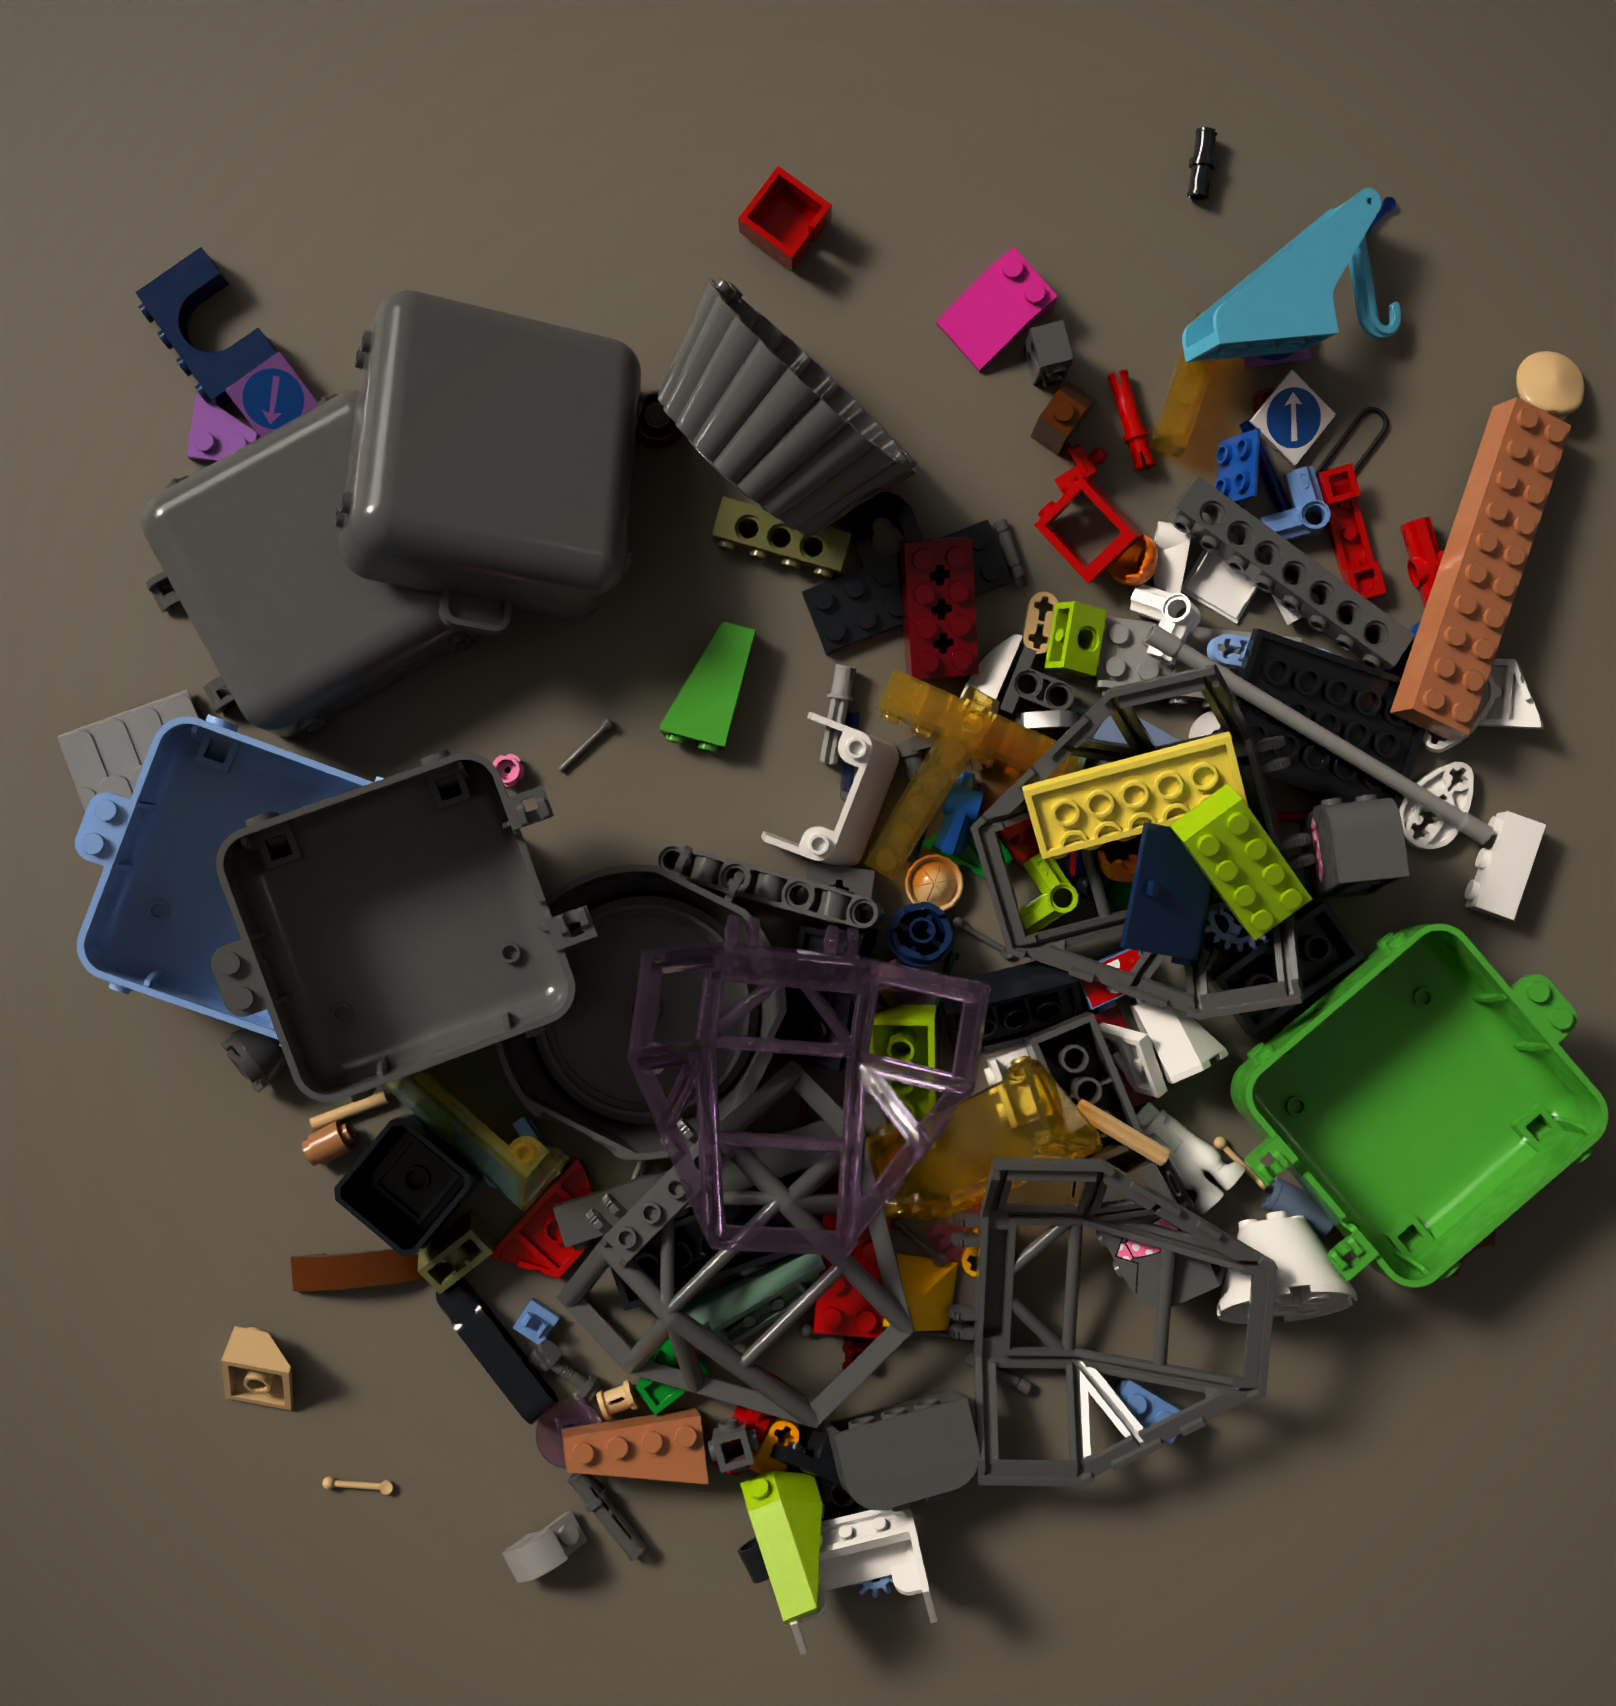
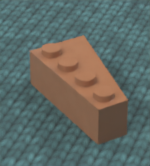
[561,1407,709,1485]

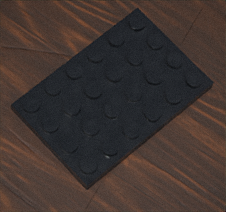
[1219,628,1426,809]

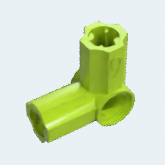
[1020,853,1078,935]

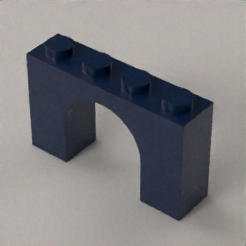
[135,247,278,408]

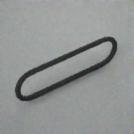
[1315,407,1389,477]

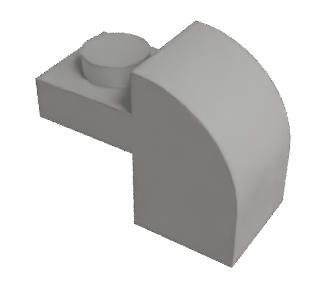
[502,1511,588,1583]

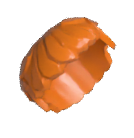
[1108,534,1158,586]

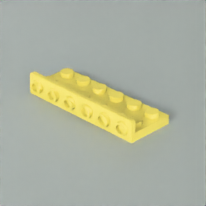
[1022,731,1248,859]

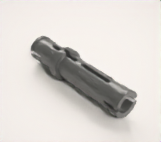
[567,1473,648,1561]

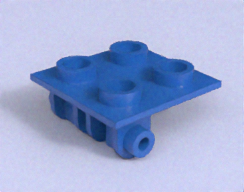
[1214,428,1260,508]

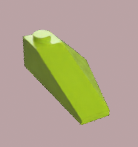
[866,1004,937,1145]
[740,1470,824,1625]

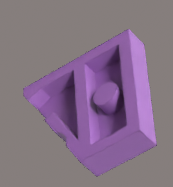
[186,394,260,463]

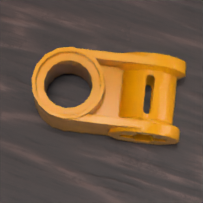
[748,1416,800,1475]

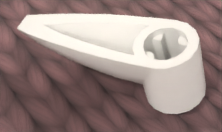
[1153,521,1191,594]
[955,634,1023,722]

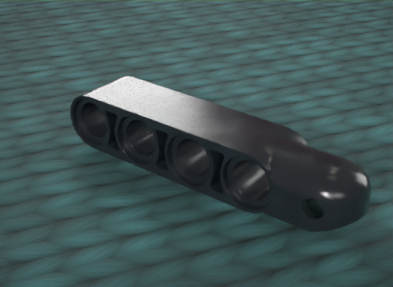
[436,1278,559,1425]

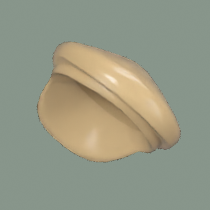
[1516,351,1584,421]

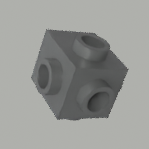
[708,1418,760,1473]

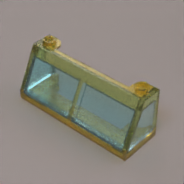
[383,1066,570,1211]

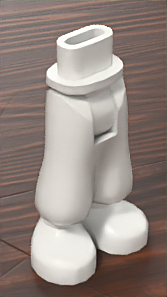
[1136,1102,1245,1215]

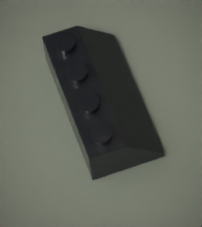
[938,961,1083,1059]

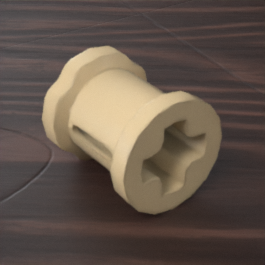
[596,1379,639,1420]

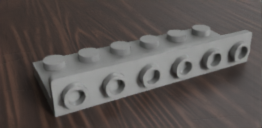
[1094,617,1302,709]

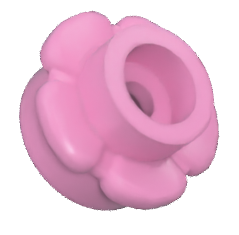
[493,754,525,787]

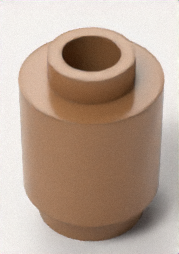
[302,1120,356,1166]

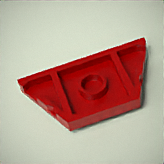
[489,1158,596,1278]

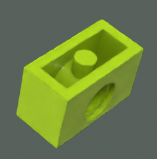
[1044,601,1107,677]

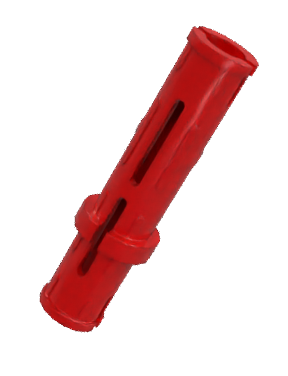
[1107,369,1156,472]

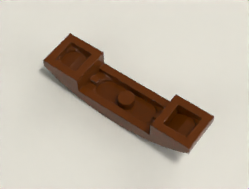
[290,1247,425,1291]

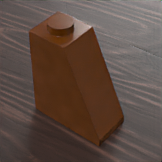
[1030,382,1096,456]

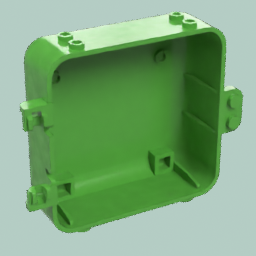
[1230,923,1608,1288]

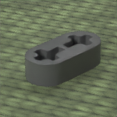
[1015,710,1078,736]

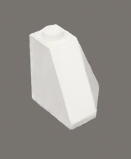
[1129,998,1229,1084]

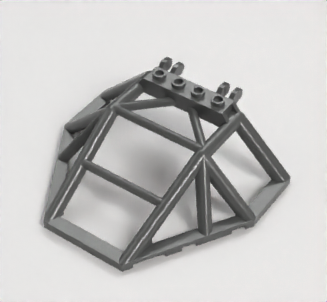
[970,664,1316,1020]
[556,1059,915,1428]
[947,1157,1278,1487]

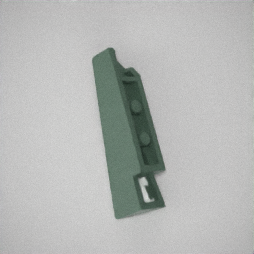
[681,1247,826,1355]

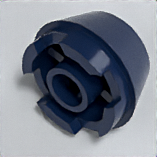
[887,902,954,967]

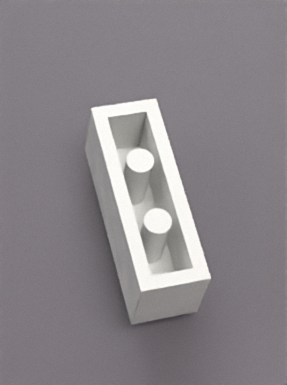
[1464,811,1546,921]

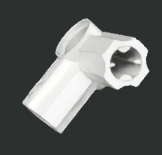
[1130,584,1201,665]

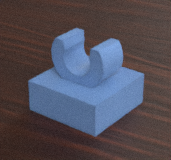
[513,1298,561,1345]

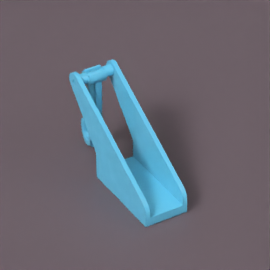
[1182,188,1401,363]

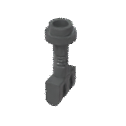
[528,1340,600,1402]

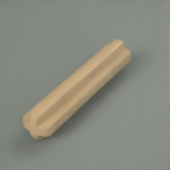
[1073,1099,1170,1166]

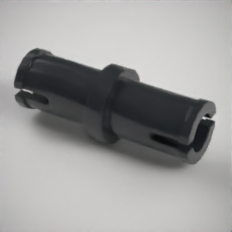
[1187,127,1218,200]

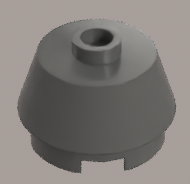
[221,1028,287,1093]

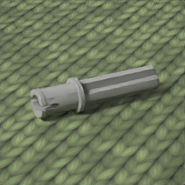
[820,664,857,765]

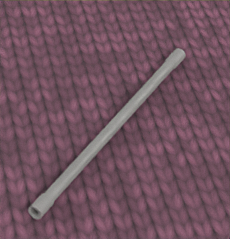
[1144,624,1493,844]

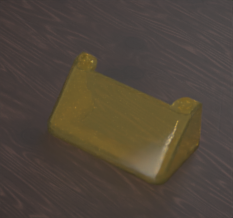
[865,1056,1103,1220]

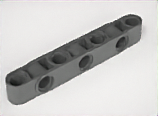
[657,845,885,930]

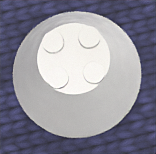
[1216,1211,1358,1324]

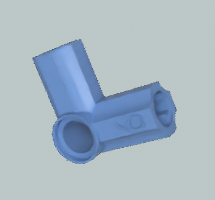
[1260,466,1331,541]

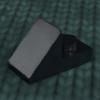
[770,1431,842,1486]

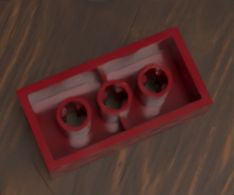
[899,536,979,680]

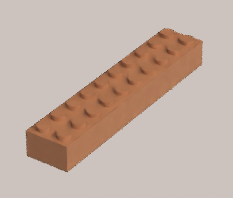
[1390,397,1571,739]

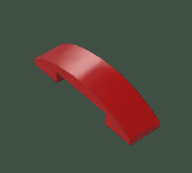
[1318,463,1387,599]

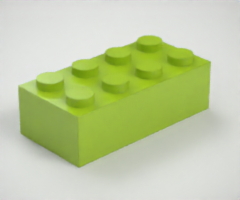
[1170,784,1312,941]

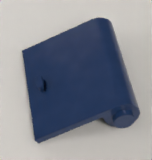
[1120,822,1213,967]

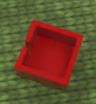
[738,166,832,271]

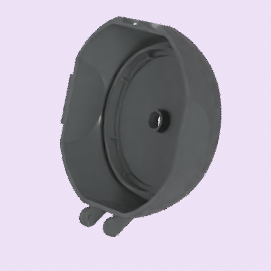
[495,845,787,1160]

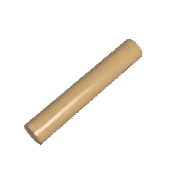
[310,1091,389,1131]

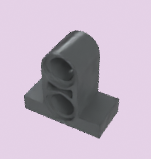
[997,646,1074,717]

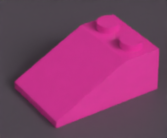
[936,246,1058,372]

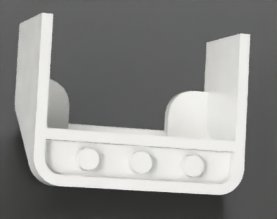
[761,712,899,868]
[790,1508,938,1655]

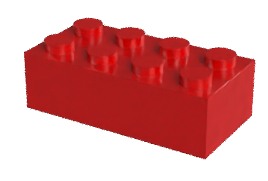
[813,1191,893,1338]

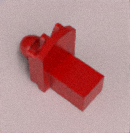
[1054,443,1107,495]

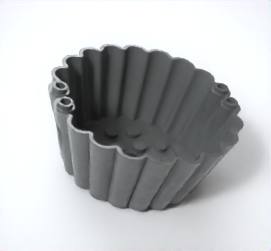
[657,277,918,536]

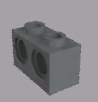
[1023,320,1074,387]

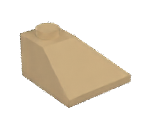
[221,1326,294,1411]

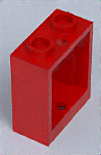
[1034,476,1143,584]

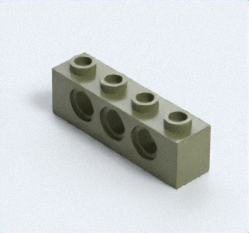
[712,497,852,579]

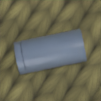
[1261,1177,1334,1237]

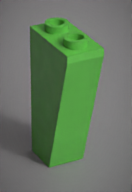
[659,622,756,753]

